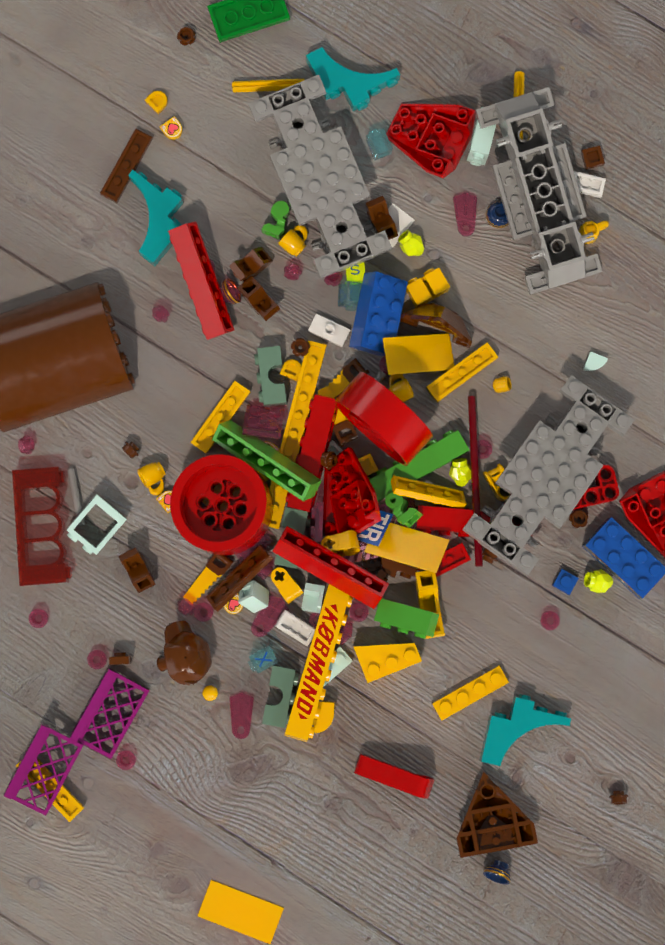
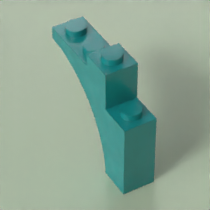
[306,47,400,111]
[128,170,183,267]
[480,694,571,766]

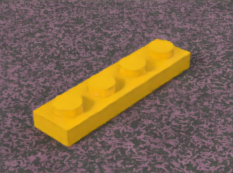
[426,342,498,403]
[190,381,251,454]
[391,475,467,509]
[432,665,509,721]
[16,758,85,822]

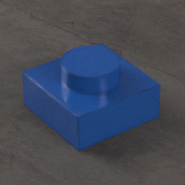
[552,569,579,595]

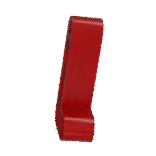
[573,465,619,510]
[354,754,435,799]

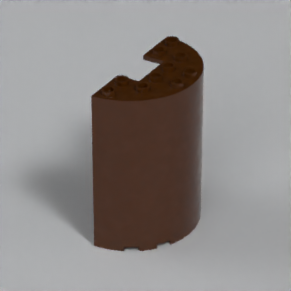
[0,282,135,433]

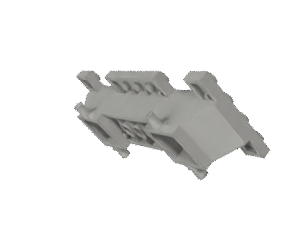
[248,75,392,278]
[475,87,603,295]
[462,375,635,576]

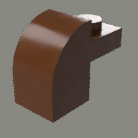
[366,196,398,240]
[229,246,273,282]
[237,276,280,321]
[119,547,156,593]
[381,557,418,579]

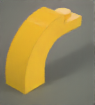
[415,571,445,639]

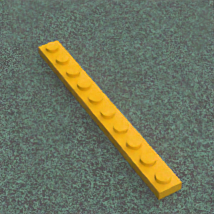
[269,340,327,530]

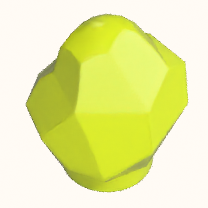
[398,230,424,256]
[449,458,471,487]
[584,569,613,593]

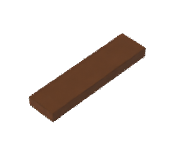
[100,129,153,203]
[206,544,273,612]

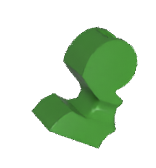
[261,201,289,240]
[385,492,423,528]

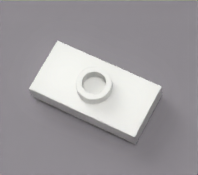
[574,171,606,198]
[308,314,350,347]
[274,610,315,647]

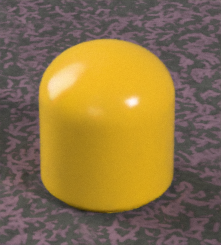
[493,376,512,393]
[202,685,218,701]

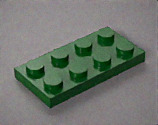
[207,0,290,43]

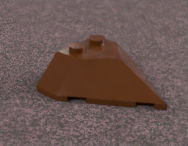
[400,303,472,349]
[456,772,538,858]

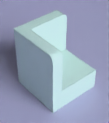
[238,580,269,613]
[301,583,325,613]

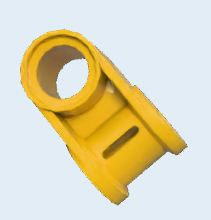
[483,463,510,502]
[321,530,360,557]
[271,567,304,604]

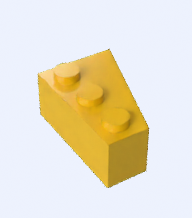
[353,643,422,683]

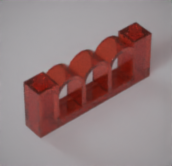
[12,467,72,586]

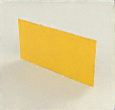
[382,333,454,375]
[364,523,449,573]
[198,880,284,944]

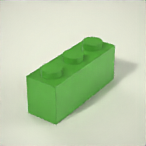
[374,599,439,639]

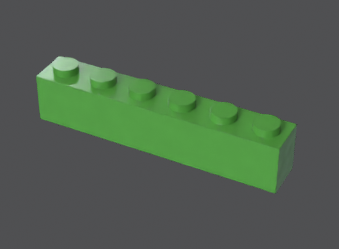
[212,420,322,501]
[368,430,469,502]

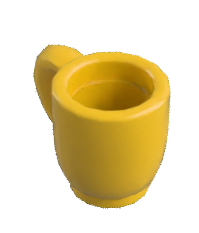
[578,220,609,244]
[278,225,308,257]
[389,374,414,402]
[137,462,166,496]

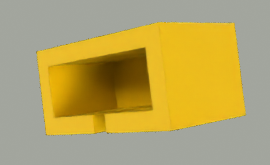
[406,268,450,308]

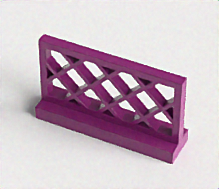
[70,667,149,759]
[4,723,83,816]

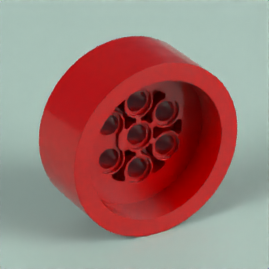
[334,372,433,466]
[170,454,273,555]

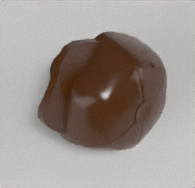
[157,621,212,686]

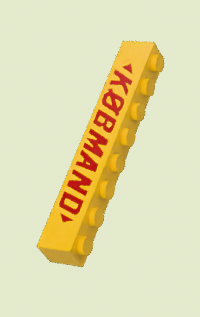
[284,584,353,742]

